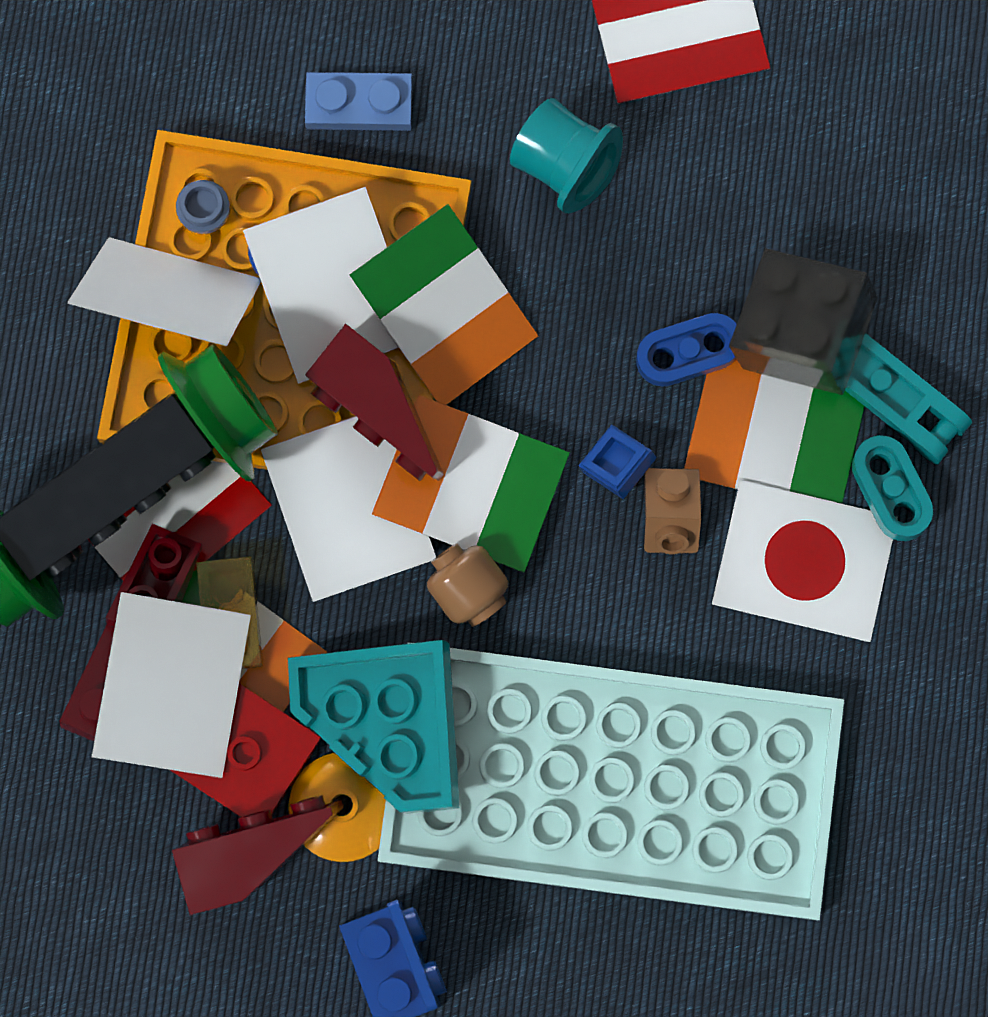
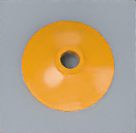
[289,753,386,862]

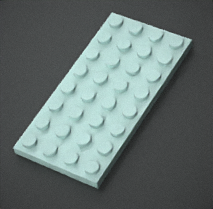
[377,642,844,921]

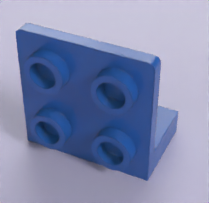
[339,899,447,1017]

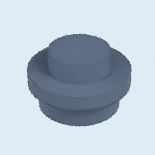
[176,180,230,234]

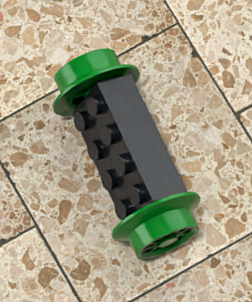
[0,344,278,627]

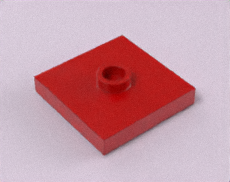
[170,683,322,817]

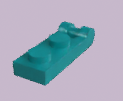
[820,326,972,464]

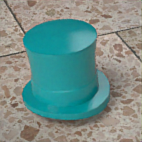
[510,98,623,214]

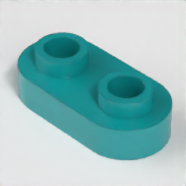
[852,435,933,541]

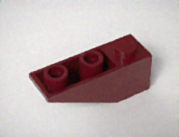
[305,324,444,481]
[172,795,344,915]

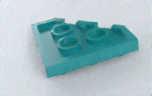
[288,640,460,814]

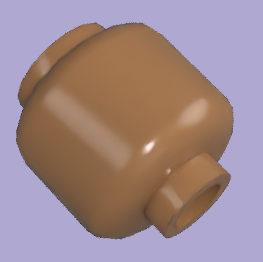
[427,543,508,627]

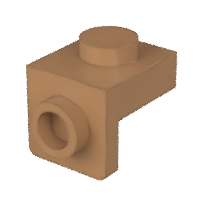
[644,468,701,554]

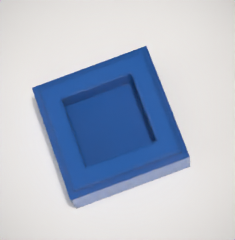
[578,424,656,500]

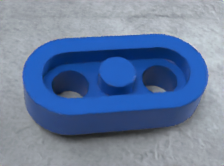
[636,313,742,386]

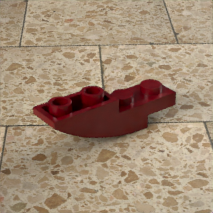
[59,523,202,741]

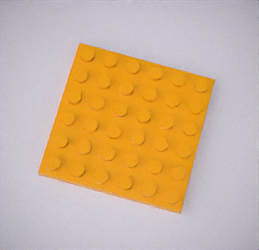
[97,130,472,470]

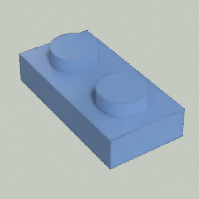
[305,72,413,131]

